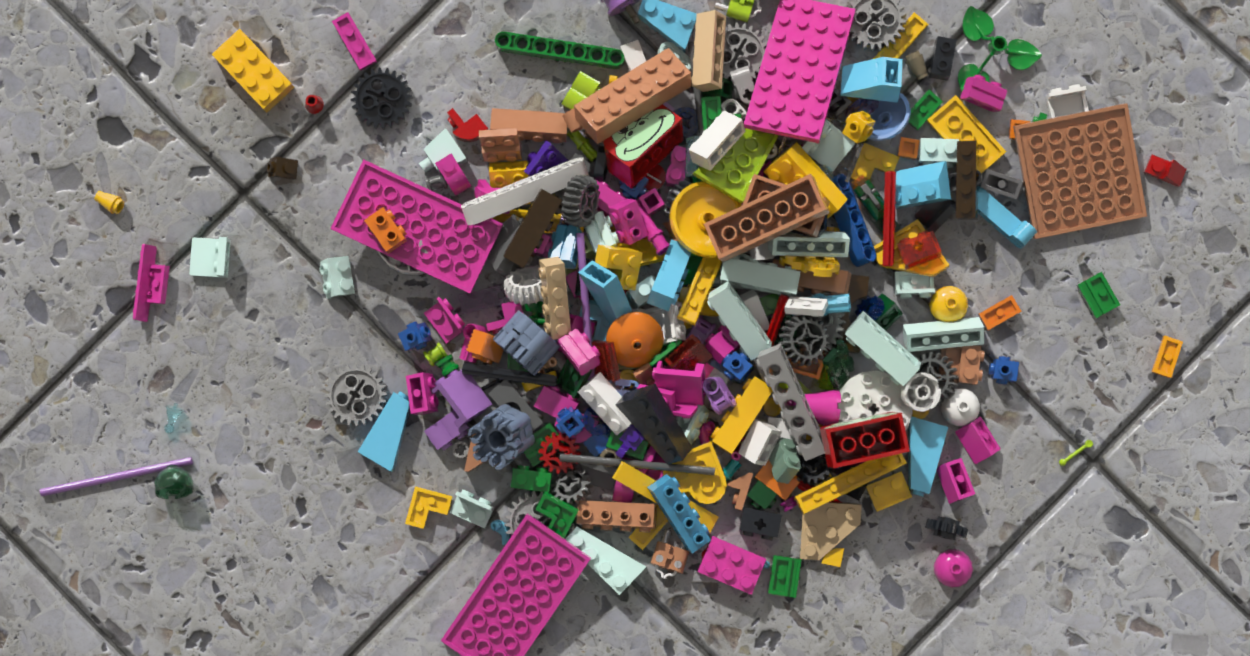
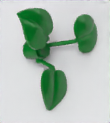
[958,6,1042,93]

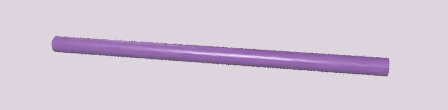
[576,233,595,382]
[40,457,193,497]

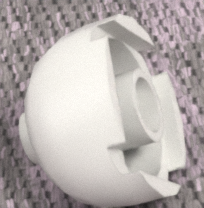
[901,372,941,412]
[941,388,980,427]

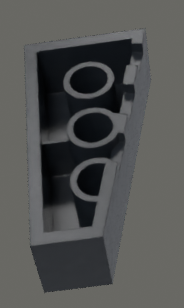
[615,384,692,464]

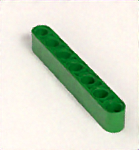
[495,31,625,69]

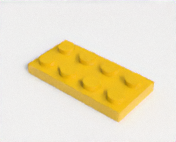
[927,95,1006,177]

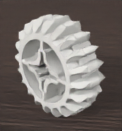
[504,265,543,305]

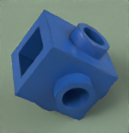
[619,177,649,200]
[398,321,433,351]
[722,351,753,384]
[989,356,1019,385]
[556,407,585,438]

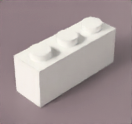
[689,111,745,171]
[578,372,631,435]

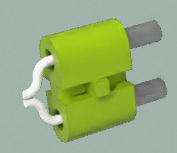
[714,0,762,23]

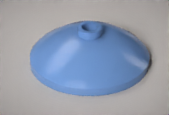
[855,93,911,141]

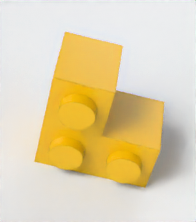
[595,244,642,291]

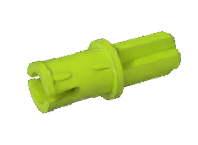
[567,130,597,162]

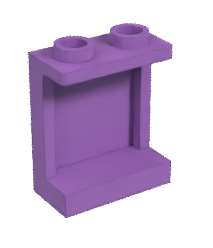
[431,369,492,428]

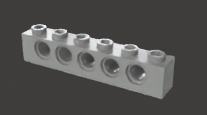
[757,343,825,461]

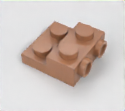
[479,128,522,163]
[938,345,984,385]

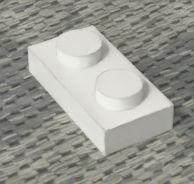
[785,297,828,317]

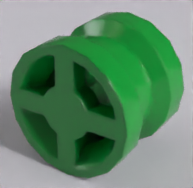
[435,354,460,377]

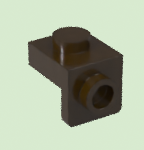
[267,157,298,180]

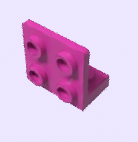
[424,297,465,344]

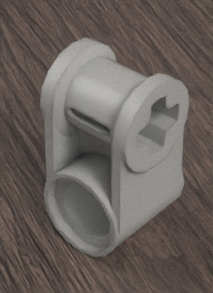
[730,66,755,103]

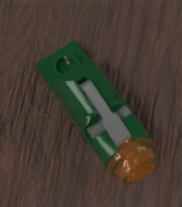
[851,174,901,237]

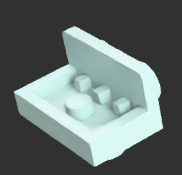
[918,138,959,168]
[320,256,355,299]
[894,271,936,299]

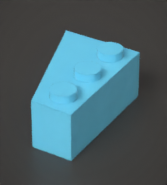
[647,240,691,311]

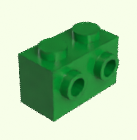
[511,465,552,493]

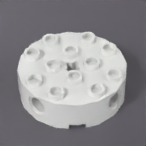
[838,371,912,430]

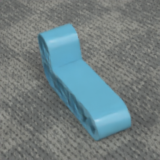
[977,186,1037,249]

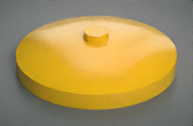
[670,181,742,258]

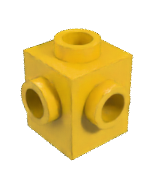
[842,111,876,143]

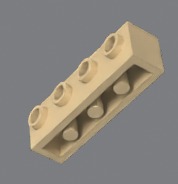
[692,10,726,92]
[538,256,571,340]

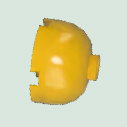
[929,286,968,322]

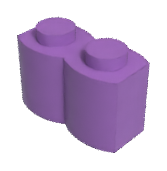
[424,410,470,451]

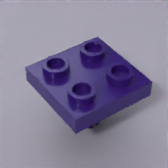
[524,141,569,177]

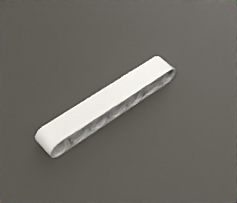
[461,158,589,225]

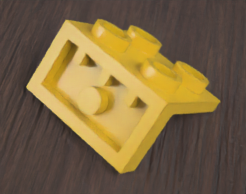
[489,161,530,205]

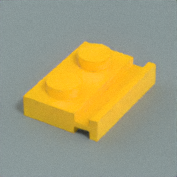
[866,471,912,512]

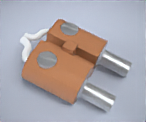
[650,530,689,579]

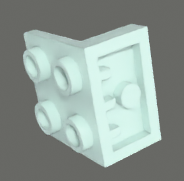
[802,120,855,172]
[189,237,231,278]
[450,490,495,529]

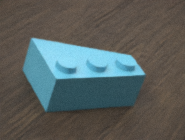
[638,0,696,53]

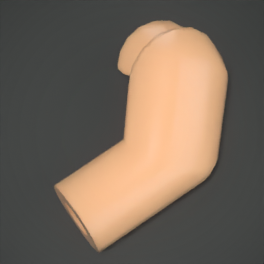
[538,357,557,374]

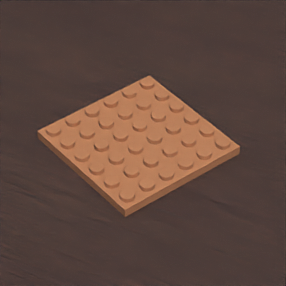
[1013,103,1147,239]

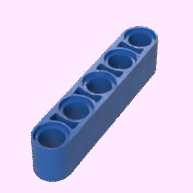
[830,174,876,267]

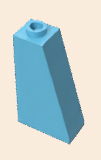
[578,260,633,326]
[358,391,410,472]
[908,416,948,497]

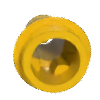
[94,191,124,214]

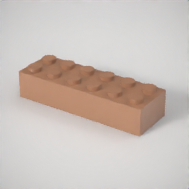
[574,48,692,144]
[704,174,830,262]

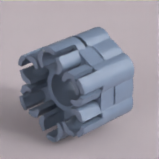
[493,310,560,376]
[468,404,535,470]

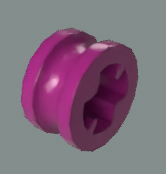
[779,495,798,513]

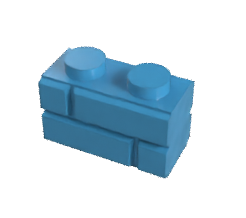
[548,225,582,269]

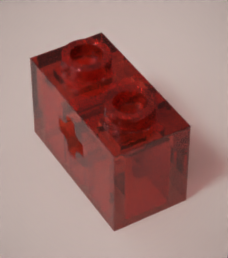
[897,231,941,270]
[664,334,713,371]

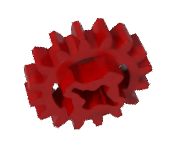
[538,432,581,474]

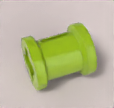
[423,342,448,367]

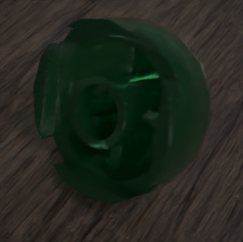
[154,465,194,499]

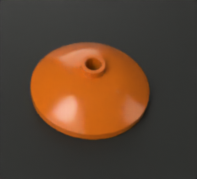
[606,312,664,368]

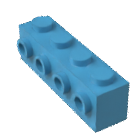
[647,474,711,554]

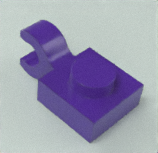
[615,424,645,459]

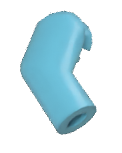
[491,519,511,545]

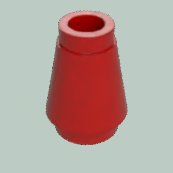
[305,95,324,114]

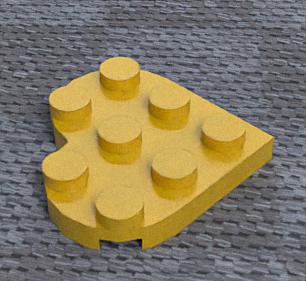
[779,255,840,277]
[663,442,727,504]

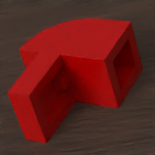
[447,108,489,142]

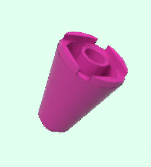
[787,390,841,426]

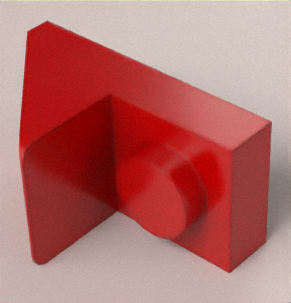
[1144,154,1187,187]

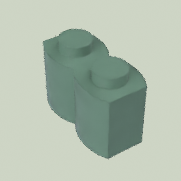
[769,437,801,484]

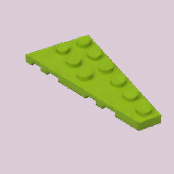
[692,128,779,203]

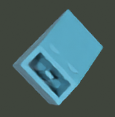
[840,57,903,103]

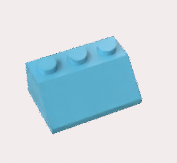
[895,161,951,209]

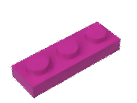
[332,12,377,71]

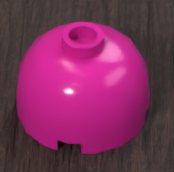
[933,549,973,588]

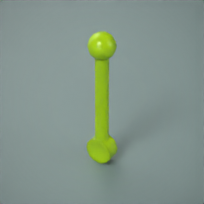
[1059,440,1093,466]

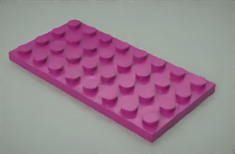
[744,0,856,143]
[330,159,503,294]
[441,513,591,656]

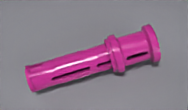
[637,200,670,255]

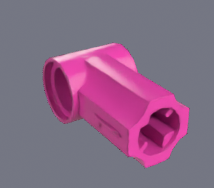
[459,324,488,363]

